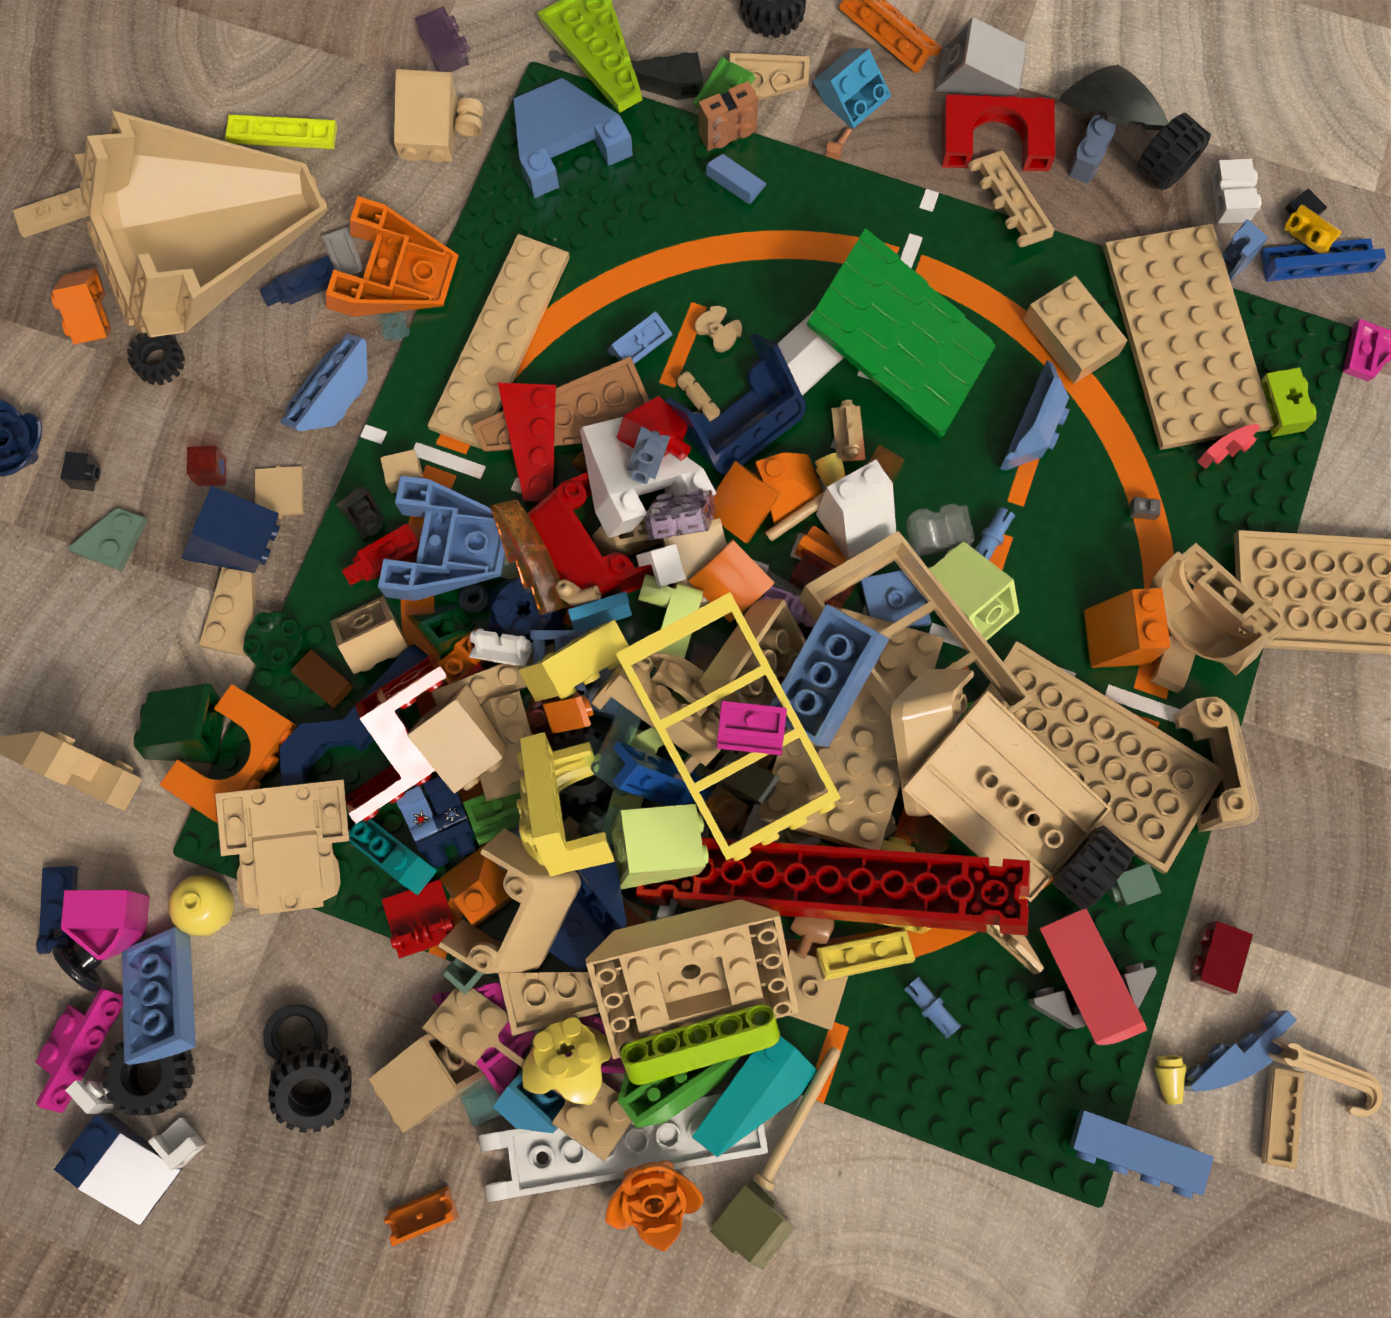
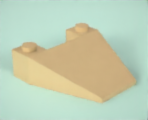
[0,731,142,811]

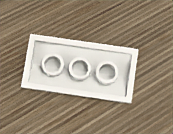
[778,311,844,396]

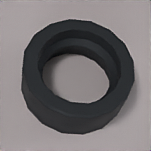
[263,1004,328,1061]

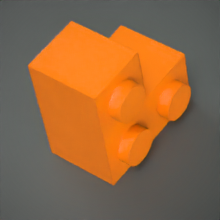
[51,268,111,345]

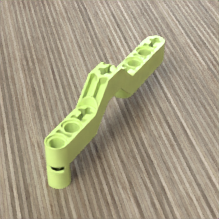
[601,574,704,845]

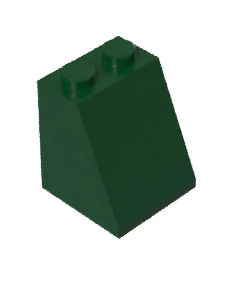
[134,684,225,763]

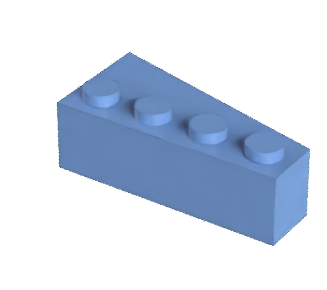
[1069,1110,1214,1199]

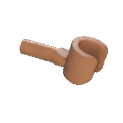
[825,128,852,160]

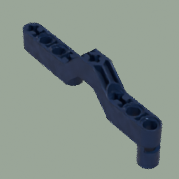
[280,644,429,786]

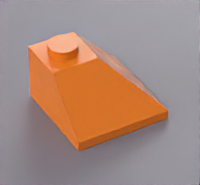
[754,453,823,525]
[440,841,513,927]

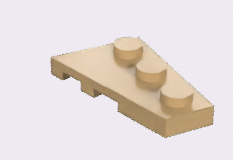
[199,567,256,658]

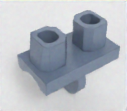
[627,427,670,484]

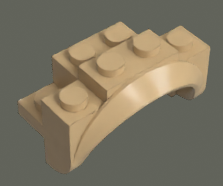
[1149,543,1287,676]

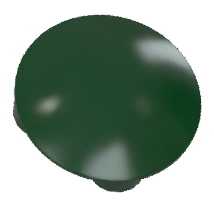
[243,611,302,669]

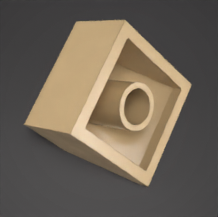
[330,596,408,674]

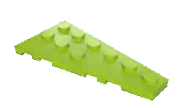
[537,0,642,113]

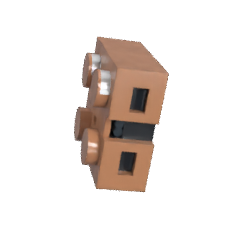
[699,81,758,151]

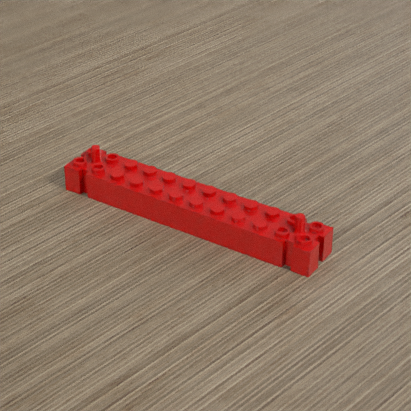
[636,837,1031,936]

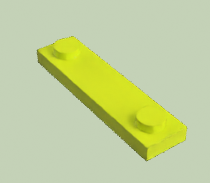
[225,114,337,149]

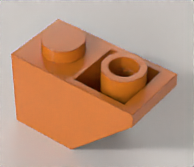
[540,691,593,733]

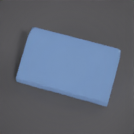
[706,154,766,205]

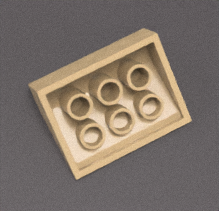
[699,599,806,710]

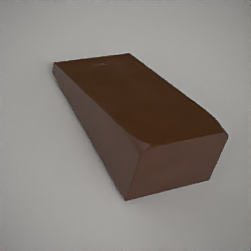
[291,649,354,709]

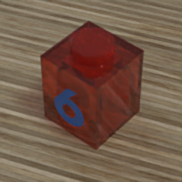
[187,445,227,486]

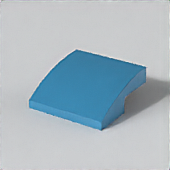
[568,591,632,630]

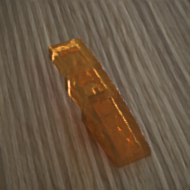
[490,500,570,615]

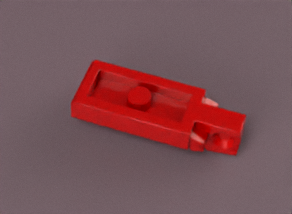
[342,524,420,585]

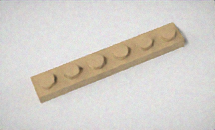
[431,627,595,706]

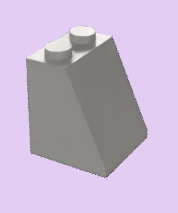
[935,17,1026,97]

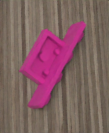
[35,988,123,1113]

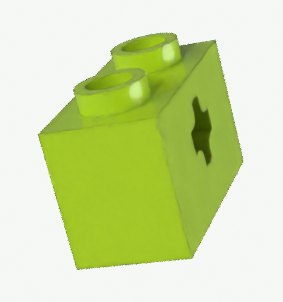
[1261,368,1316,437]

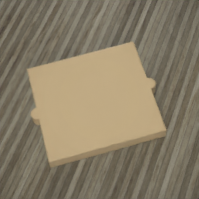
[255,465,304,519]

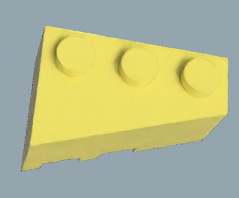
[518,619,629,702]

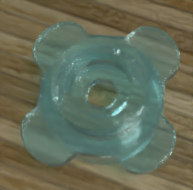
[380,312,410,341]

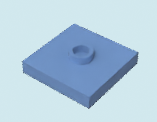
[859,570,931,629]

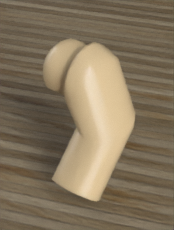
[556,579,601,607]

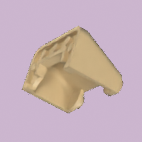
[1173,697,1259,832]

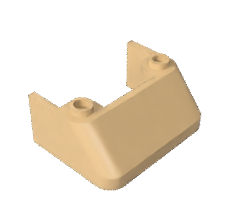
[891,669,974,817]
[438,828,581,974]

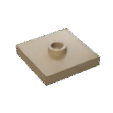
[788,949,848,1030]

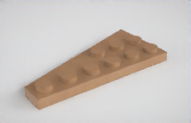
[472,356,650,452]

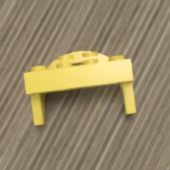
[517,732,615,877]

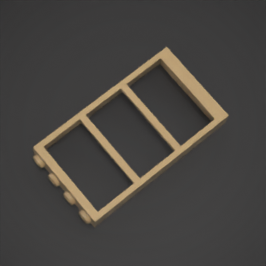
[799,531,1033,720]

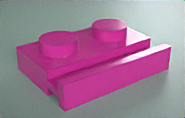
[716,701,787,755]

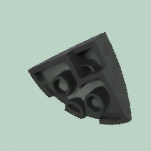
[1059,64,1169,131]

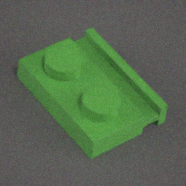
[693,57,756,109]
[463,792,521,845]

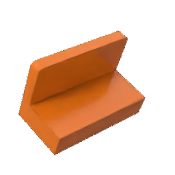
[795,526,847,573]

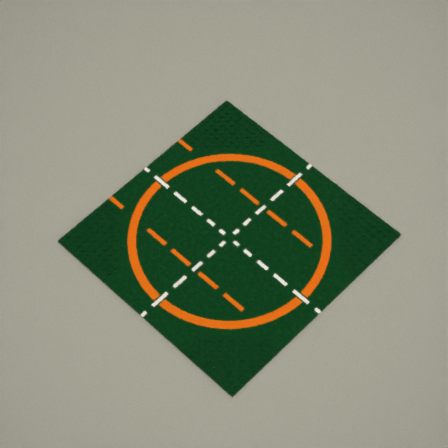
[173,62,1352,1208]

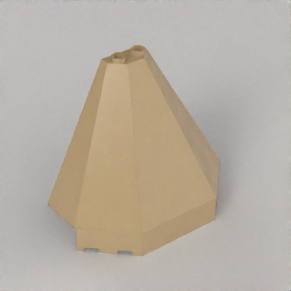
[74,110,327,338]

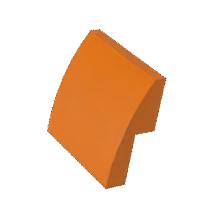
[709,461,781,543]
[688,539,775,623]

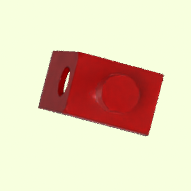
[616,396,691,461]

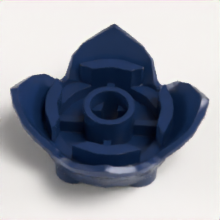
[0,399,42,477]
[488,577,564,647]

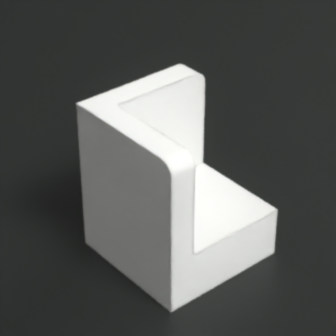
[636,544,686,587]
[148,1118,207,1170]

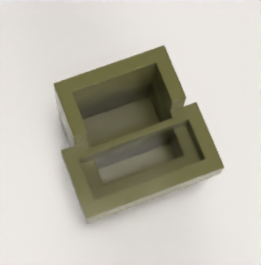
[710,1180,795,1270]

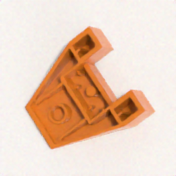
[325,196,459,317]

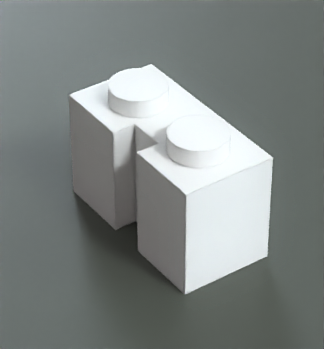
[1210,159,1261,224]

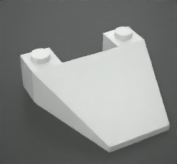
[580,417,717,538]

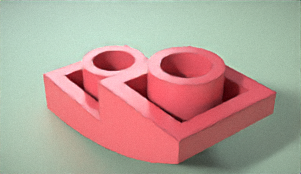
[1197,424,1260,469]

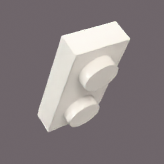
[65,1081,116,1114]

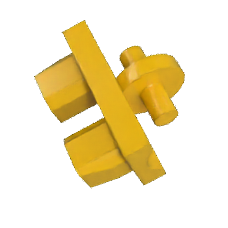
[1284,205,1342,254]

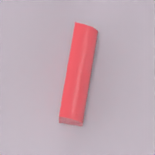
[1040,909,1147,1045]

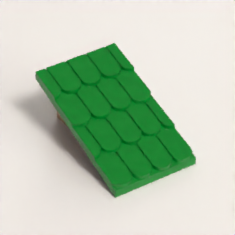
[806,228,996,439]

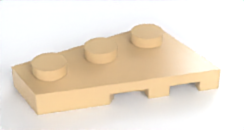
[730,53,810,100]

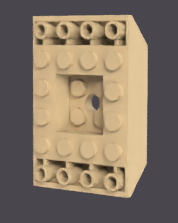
[585,899,799,1059]

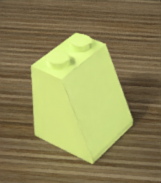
[928,541,1019,641]
[610,804,709,889]

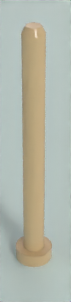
[752,1047,840,1191]

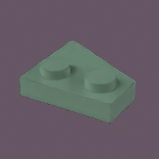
[68,508,147,572]

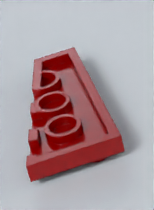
[497,382,556,502]

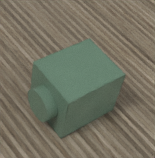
[1107,864,1161,908]

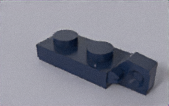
[260,255,335,307]

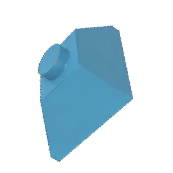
[493,1071,565,1134]

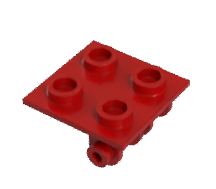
[382,879,455,959]

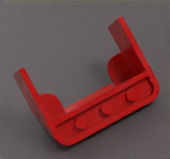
[523,472,655,608]

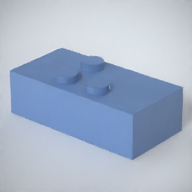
[770,604,890,747]

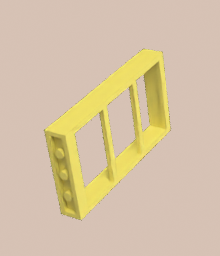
[616,592,841,861]

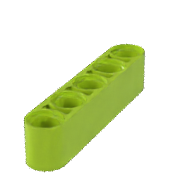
[620,1004,780,1085]

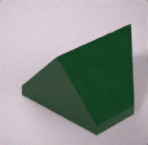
[407,607,478,658]

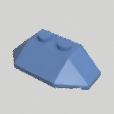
[280,333,368,431]
[1000,360,1070,471]

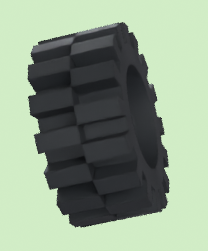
[127,332,185,385]

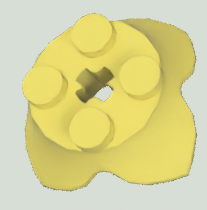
[522,1017,612,1105]

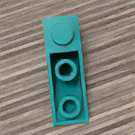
[349,819,437,895]

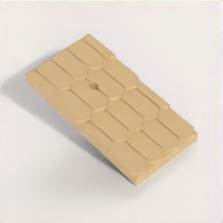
[901,690,1111,902]

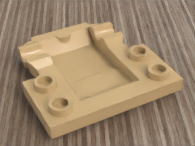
[215,780,349,915]

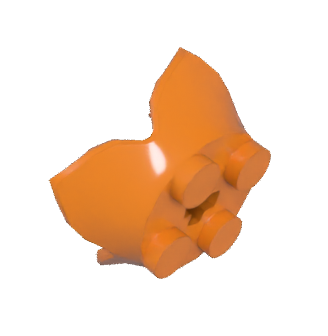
[605,1160,704,1252]

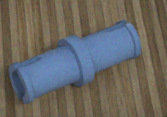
[975,507,1015,560]
[904,977,961,1039]

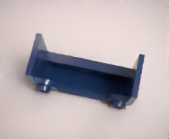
[665,333,806,475]

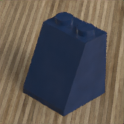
[181,486,280,573]

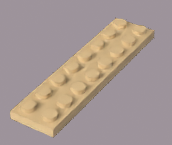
[428,234,570,449]

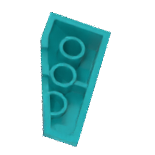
[691,1036,817,1157]

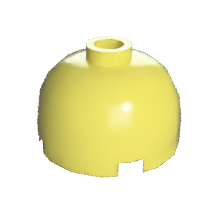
[168,875,234,937]

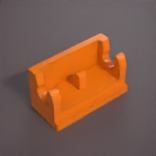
[384,1186,459,1246]

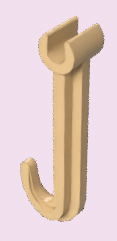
[1268,1038,1383,1118]

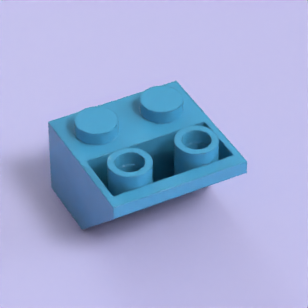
[813,48,891,128]

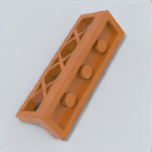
[839,0,943,73]

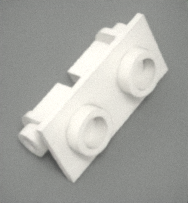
[469,629,533,667]

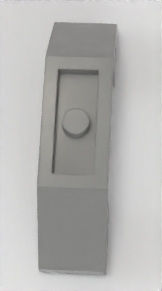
[1027,963,1157,1029]

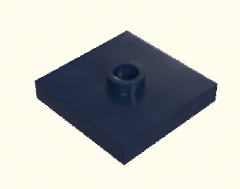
[549,899,605,972]

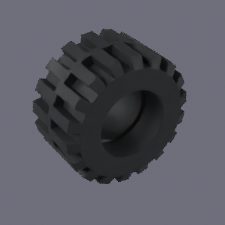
[740,0,806,38]
[1136,112,1211,191]
[550,727,619,804]
[1052,825,1134,910]
[268,1041,352,1133]
[102,1042,195,1116]

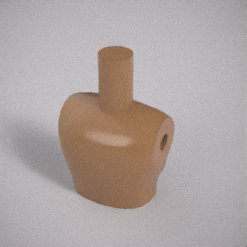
[790,917,834,959]

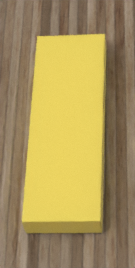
[816,929,915,981]

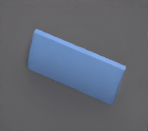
[122,927,196,1065]

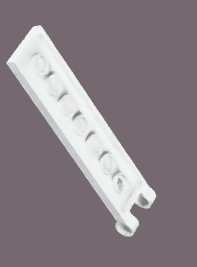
[478,1093,768,1202]

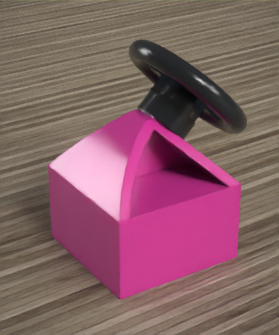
[52,890,150,992]

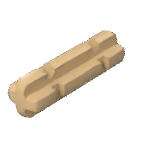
[677,372,720,422]

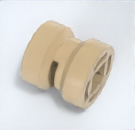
[455,98,484,137]

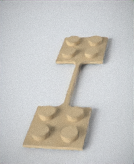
[422,987,631,1162]

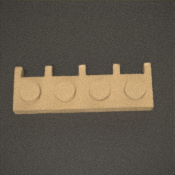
[968,150,1055,247]

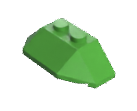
[618,1056,741,1128]

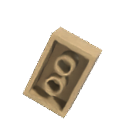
[1023,276,1128,384]

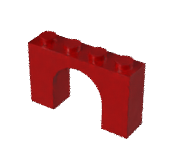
[942,94,1055,172]

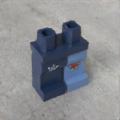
[396,777,476,868]

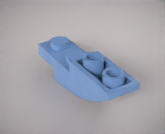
[1184,1010,1297,1092]

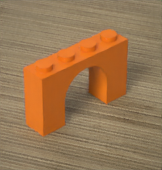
[159,684,297,823]

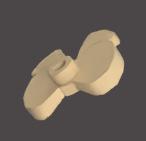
[695,306,742,352]

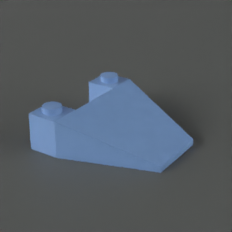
[514,78,633,198]
[378,476,512,601]

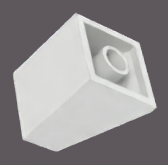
[816,460,896,561]

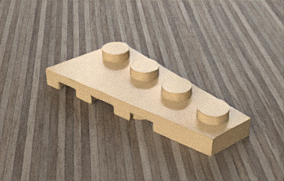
[498,972,600,1036]

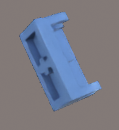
[1223,219,1268,282]
[607,311,673,364]

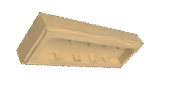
[13,188,89,238]
[1261,1066,1305,1170]

